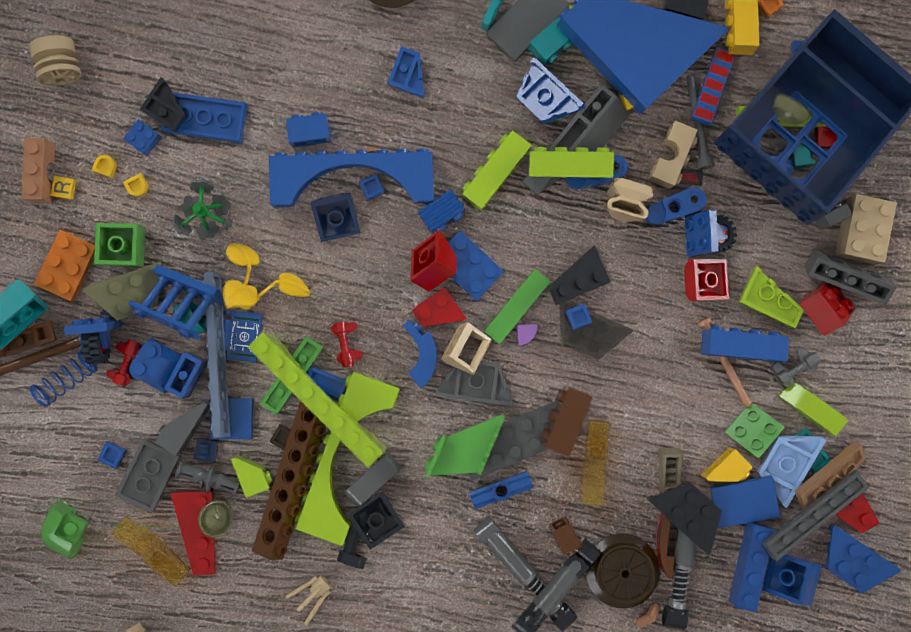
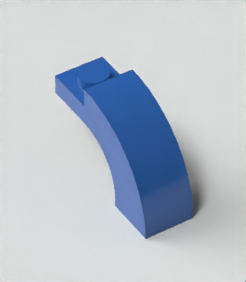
[403,320,437,389]

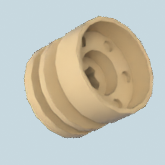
[28,35,82,86]

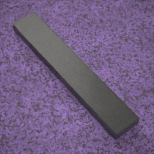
[761,470,869,561]

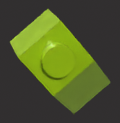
[231,456,274,498]

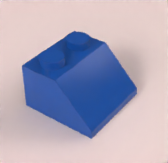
[763,554,822,606]

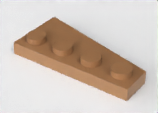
[795,441,866,510]

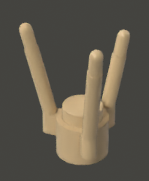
[286,575,332,626]

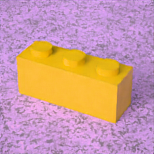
[725,0,759,55]

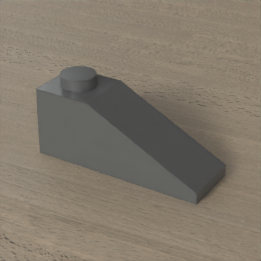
[155,399,211,456]

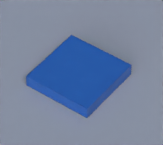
[210,398,253,439]

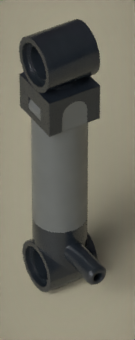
[511,538,602,632]

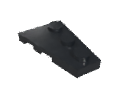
[548,245,610,305]

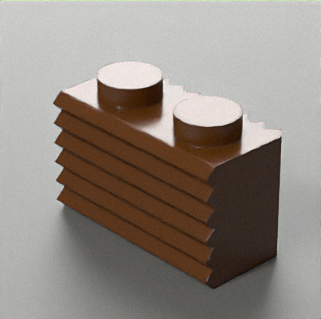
[548,516,582,556]

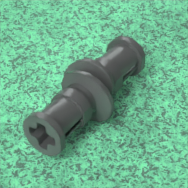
[175,460,240,496]

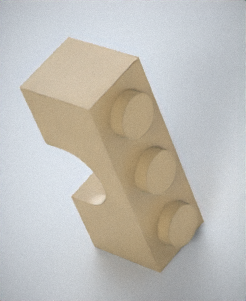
[648,121,698,189]

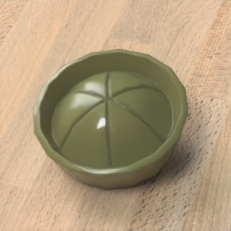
[772,95,809,125]
[198,501,233,538]

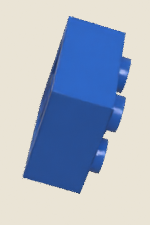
[123,119,162,156]

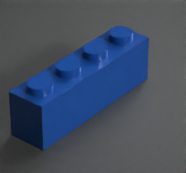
[701,326,789,362]
[728,522,775,612]

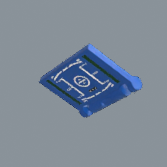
[223,310,263,363]

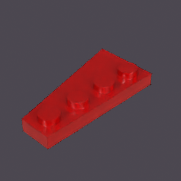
[170,490,216,575]

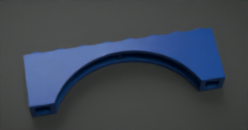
[269,148,434,208]

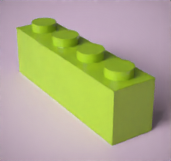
[462,130,532,212]
[529,147,614,178]

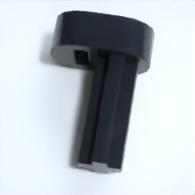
[337,523,367,569]

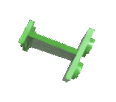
[424,415,505,477]

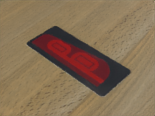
[679,168,703,186]

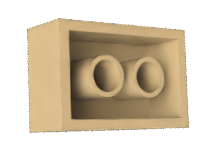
[835,194,897,265]

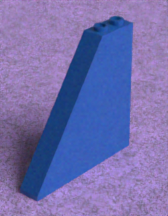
[557,0,729,115]

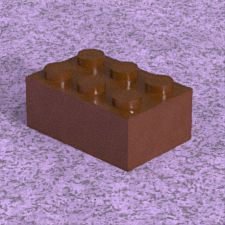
[540,386,593,457]

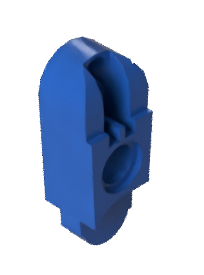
[566,155,628,190]
[645,187,707,226]

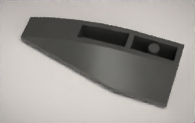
[522,84,629,195]

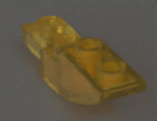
[581,420,610,507]
[111,516,190,587]

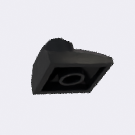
[347,491,405,550]

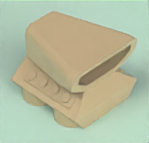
[607,178,653,222]

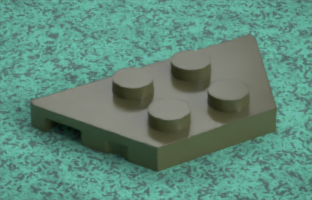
[82,261,162,321]

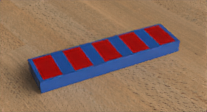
[691,47,736,126]

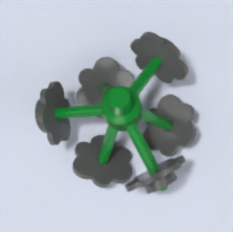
[172,179,233,240]

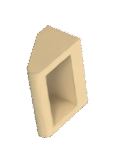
[441,322,492,375]

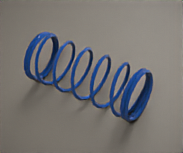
[30,351,98,407]

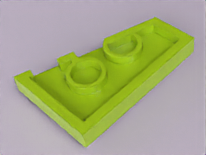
[738,266,804,329]

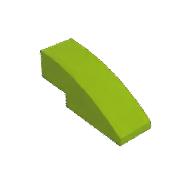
[778,382,849,436]

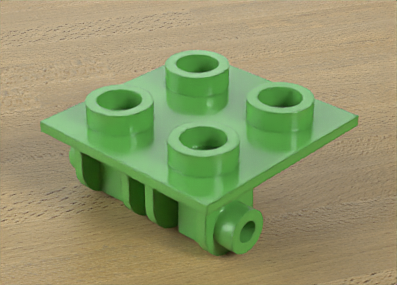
[725,402,785,459]

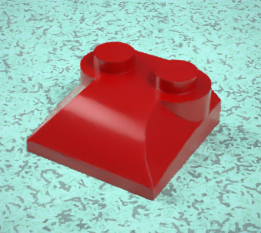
[684,259,729,301]

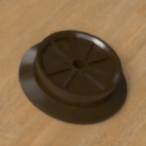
[586,533,660,609]

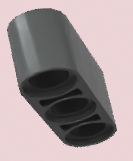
[344,452,402,508]

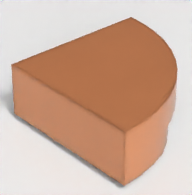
[635,603,661,628]

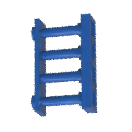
[128,264,225,340]

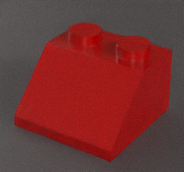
[410,230,457,292]

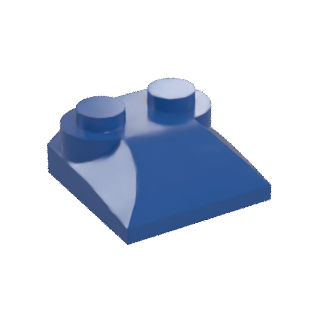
[129,338,182,394]

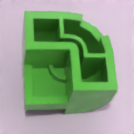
[40,501,89,559]

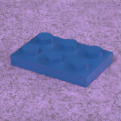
[448,230,504,302]

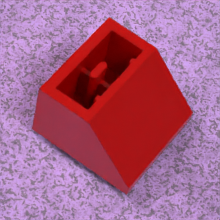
[799,281,855,336]

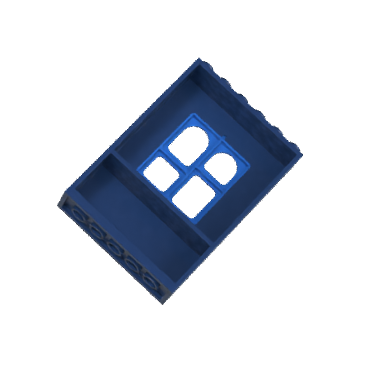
[714,9,911,225]

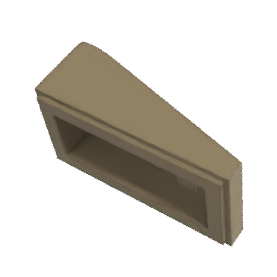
[658,448,683,492]

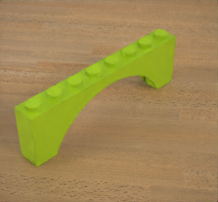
[248,332,387,468]
[295,372,401,546]

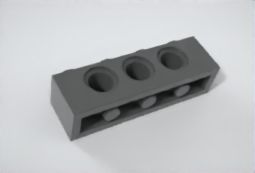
[805,249,897,305]

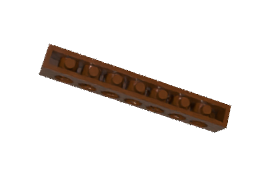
[252,400,326,560]

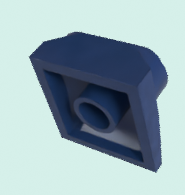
[310,193,361,242]

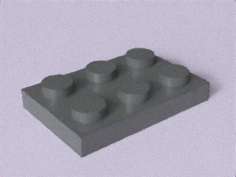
[115,438,181,513]

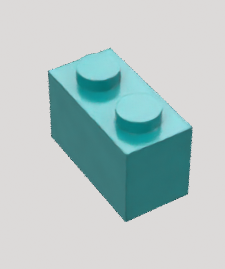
[528,17,573,66]

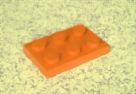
[34,229,95,302]

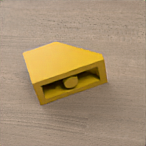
[700,447,753,482]

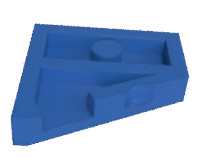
[387,46,425,99]

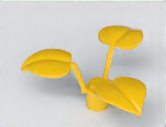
[223,243,310,310]

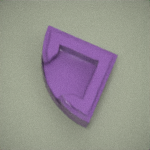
[517,324,538,346]

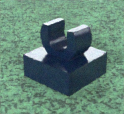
[193,438,219,462]

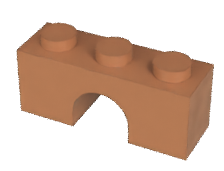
[21,138,55,204]

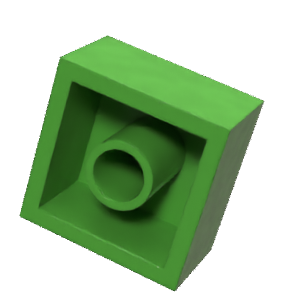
[94,223,146,268]

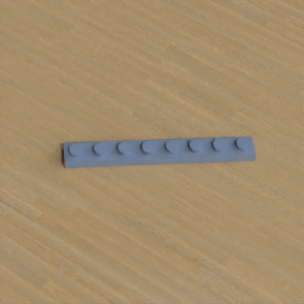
[203,272,230,438]

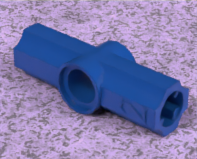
[469,471,533,509]

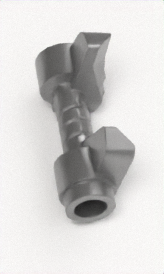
[771,348,821,387]

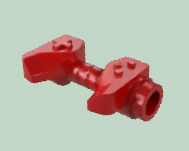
[330,321,363,368]
[106,339,140,386]

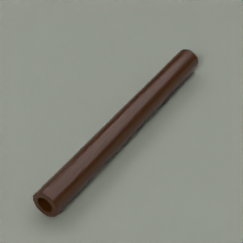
[0,336,81,376]

